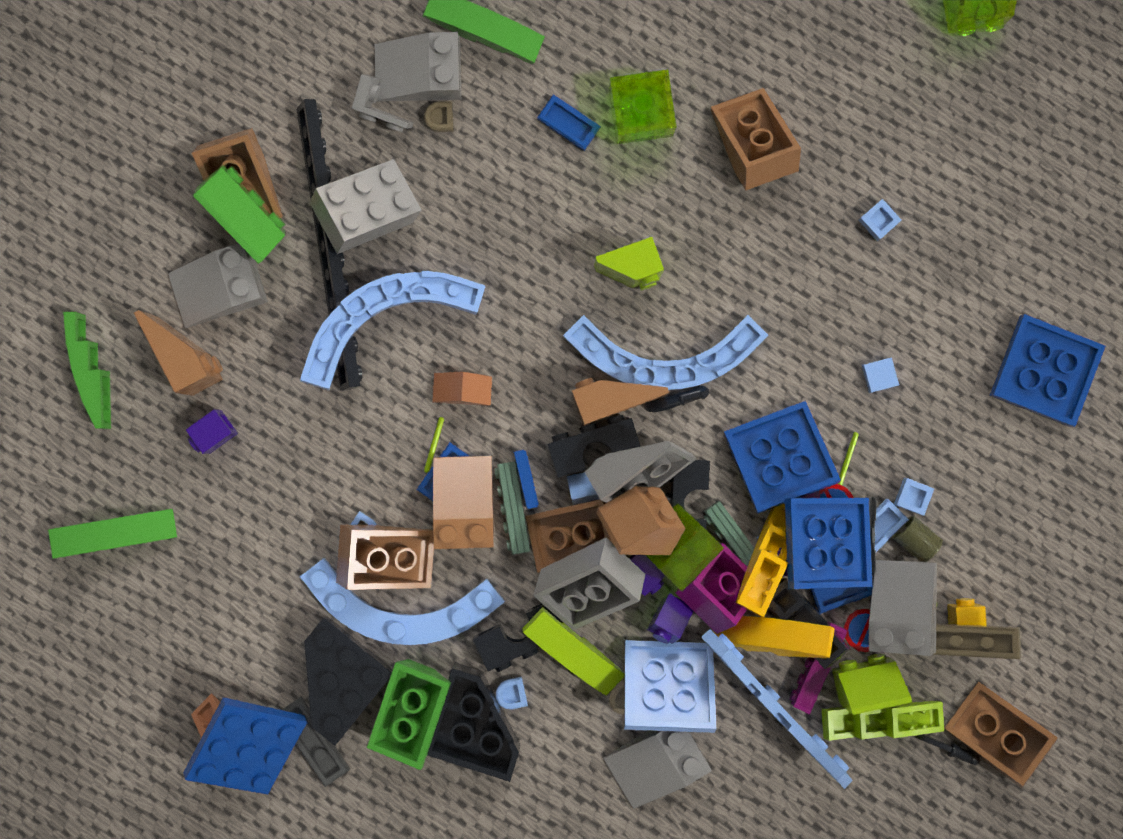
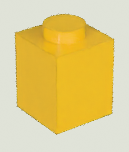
[947,598,987,626]

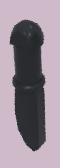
[644,386,709,412]
[915,734,980,766]

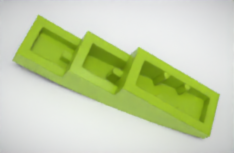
[522,607,625,696]
[822,701,944,741]

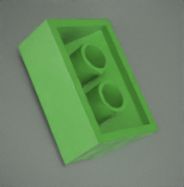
[193,165,285,264]
[367,659,451,770]

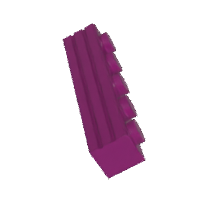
[789,621,848,714]

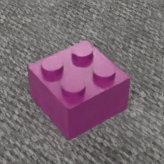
[675,543,747,634]

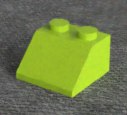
[594,237,664,291]
[832,654,912,715]

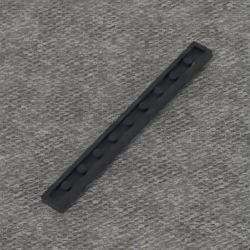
[296,99,362,391]

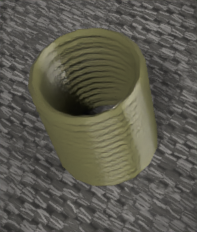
[893,516,943,562]

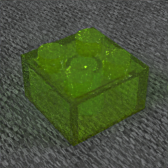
[608,69,677,144]

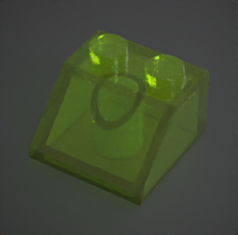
[943,0,1017,36]
[646,503,724,591]

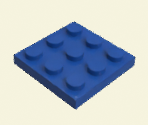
[989,314,1106,427]
[724,401,841,514]
[785,498,873,589]
[183,697,307,795]

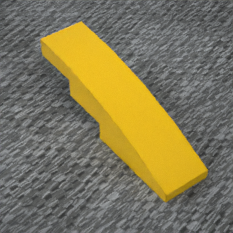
[736,504,788,617]
[713,616,835,658]

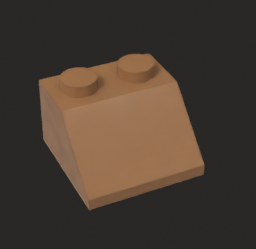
[596,486,686,555]

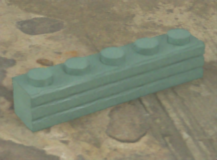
[494,461,530,555]
[703,501,754,567]

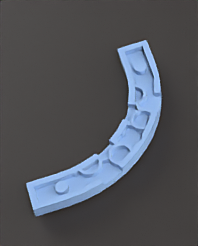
[300,271,485,390]
[563,315,768,390]
[300,558,505,645]
[701,629,853,789]

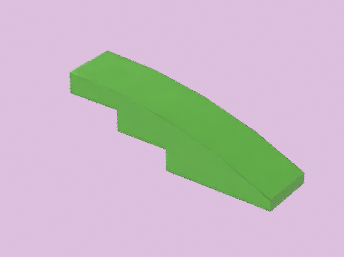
[422,0,545,64]
[63,312,111,429]
[48,509,177,559]

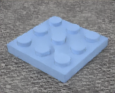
[624,640,716,733]

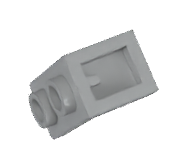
[352,74,414,132]

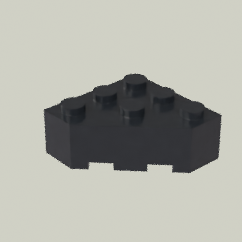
[304,616,393,746]
[427,662,520,782]

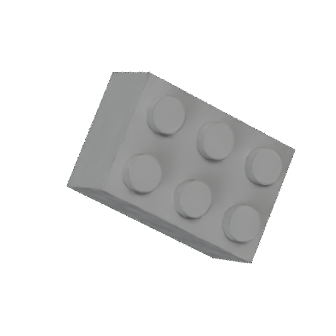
[310,159,421,254]
[533,538,645,630]

